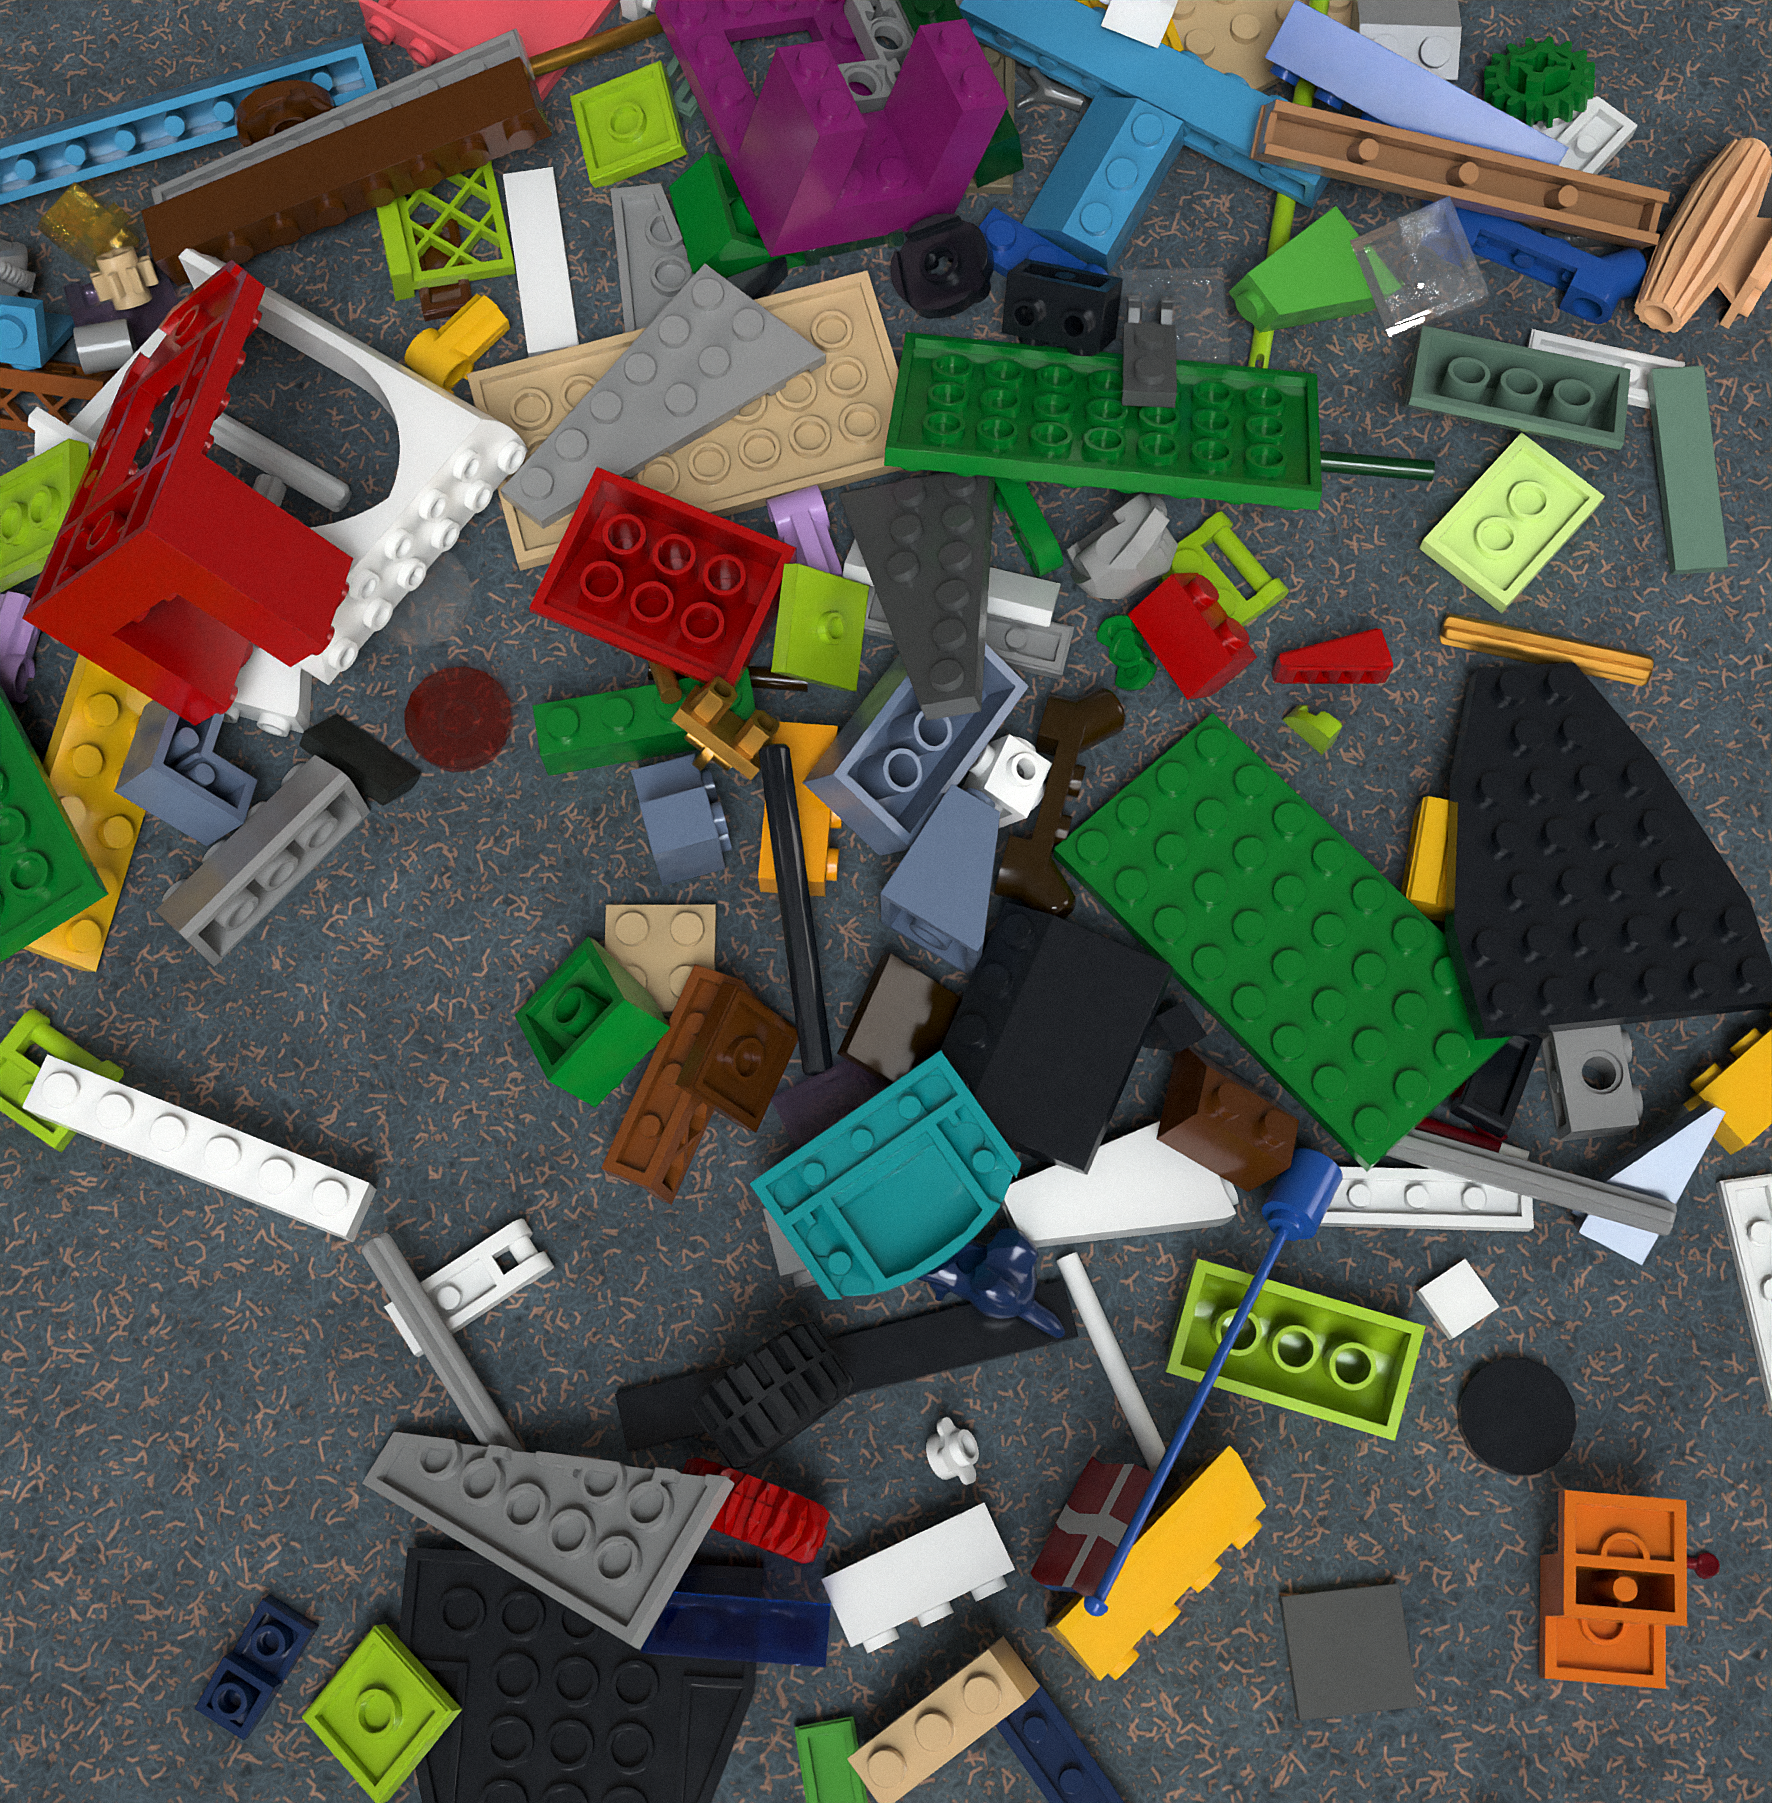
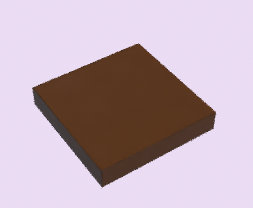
[675,982,798,1133]

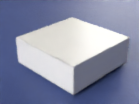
[1416,1259,1499,1340]

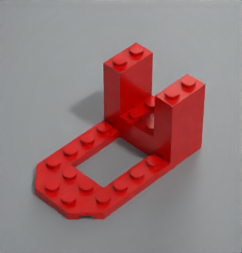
[22,260,353,726]

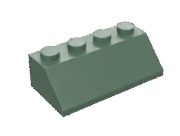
[1402,325,1631,451]

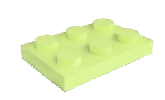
[1419,432,1605,613]

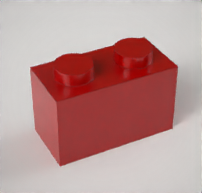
[1128,573,1257,700]

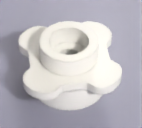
[926,1417,979,1485]

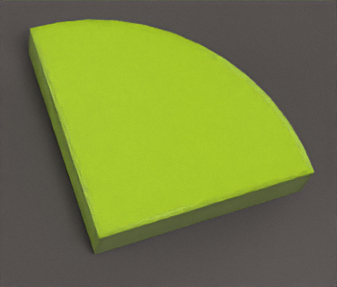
[1283,705,1342,755]

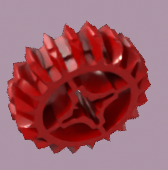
[682,1457,830,1564]

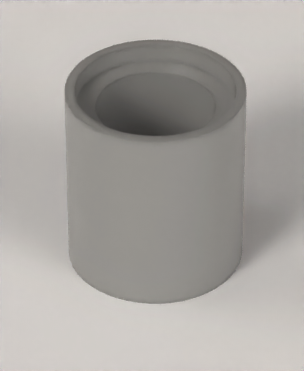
[73,318,137,375]

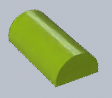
[1165,1258,1426,1441]

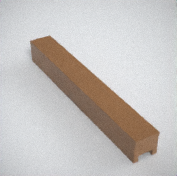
[1249,99,1671,250]

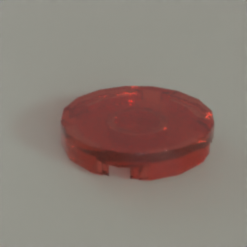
[404,666,513,773]

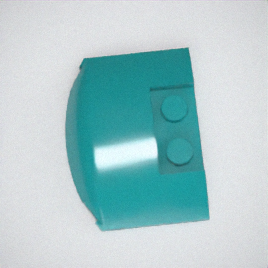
[750,1050,1022,1300]

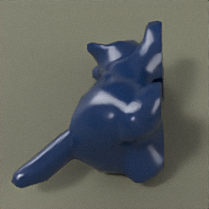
[917,1228,1065,1338]

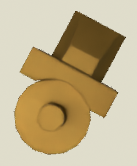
[671,676,780,780]

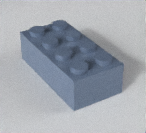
[802,643,1029,856]

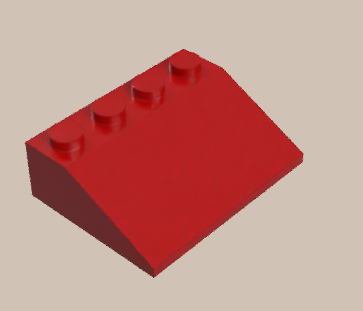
[529,467,797,688]

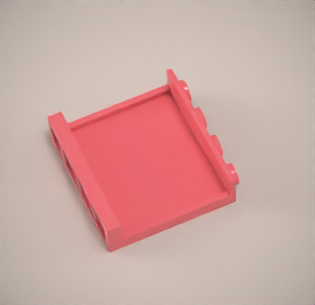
[358,0,619,101]

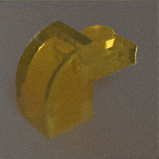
[36,182,140,272]

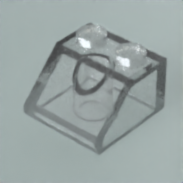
[1350,196,1489,339]

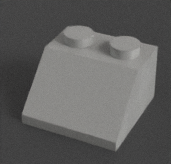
[1350,0,1462,84]

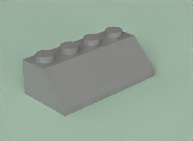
[155,755,371,967]

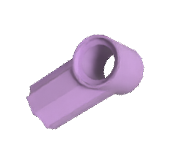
[766,484,843,577]
[0,591,41,703]

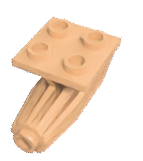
[1634,138,1772,333]

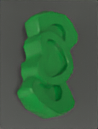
[1096,614,1157,691]

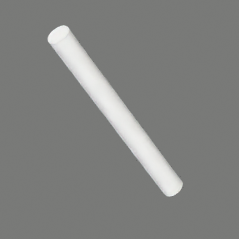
[1056,1252,1173,1474]

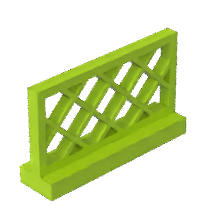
[376,160,515,301]

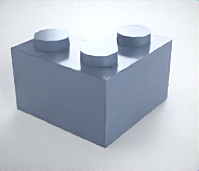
[114,700,257,846]
[631,753,732,886]

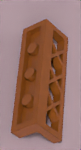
[0,360,120,433]
[601,964,762,1205]

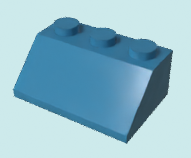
[1022,96,1184,274]

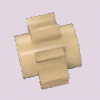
[90,246,159,310]

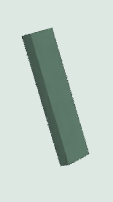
[1646,365,1728,575]

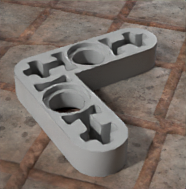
[837,0,914,114]

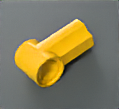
[404,294,510,394]

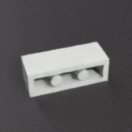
[821,1503,1015,1654]

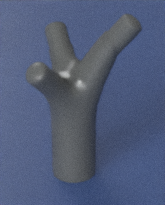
[1014,64,1085,112]

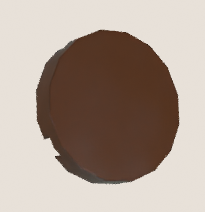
[234,80,336,148]

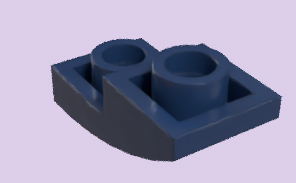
[194,1595,319,1740]

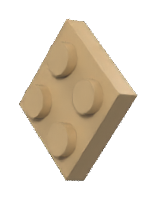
[604,904,717,1016]

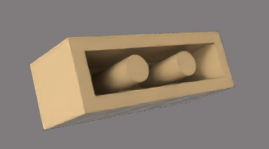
[847,1636,1040,1803]

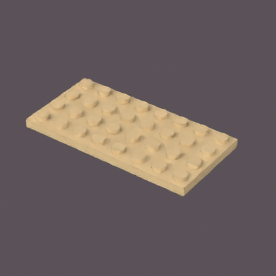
[467,270,903,571]

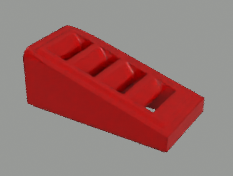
[1271,628,1393,684]

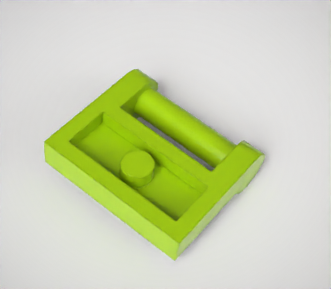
[1157,511,1289,627]
[0,1009,124,1153]

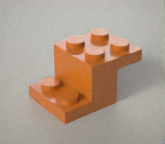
[1539,1490,1687,1689]

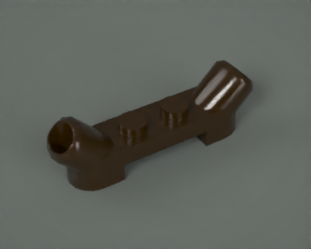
[994,687,1126,919]

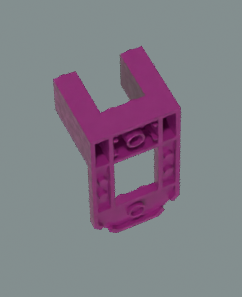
[654,0,1009,257]

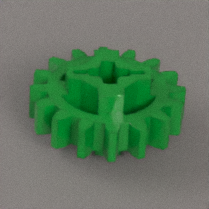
[1483,37,1596,128]

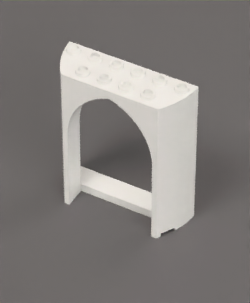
[27,248,528,685]

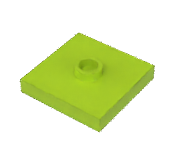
[570,60,688,188]
[771,563,869,692]
[302,1624,462,1803]

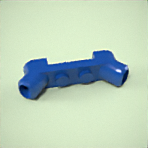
[1421,199,1648,324]

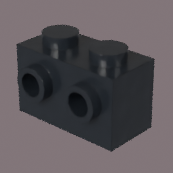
[1001,259,1123,356]

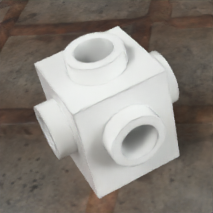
[962,734,1052,828]

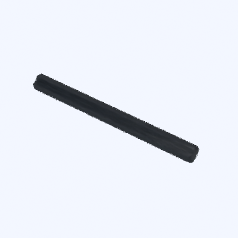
[759,744,833,1076]

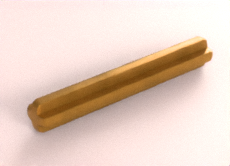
[1440,613,1654,686]

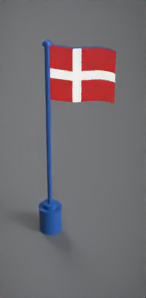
[1030,1148,1343,1617]

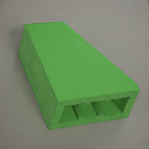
[1229,206,1399,333]

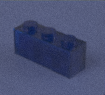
[641,1591,832,1668]

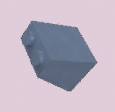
[880,784,1000,978]

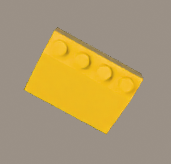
[1045,1445,1266,1681]

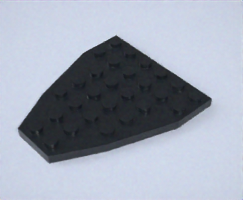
[1445,662,1772,1040]
[398,1547,764,1803]

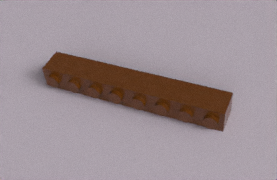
[141,56,552,287]

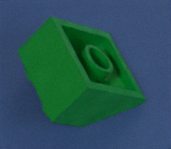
[669,152,806,278]
[515,936,671,1108]

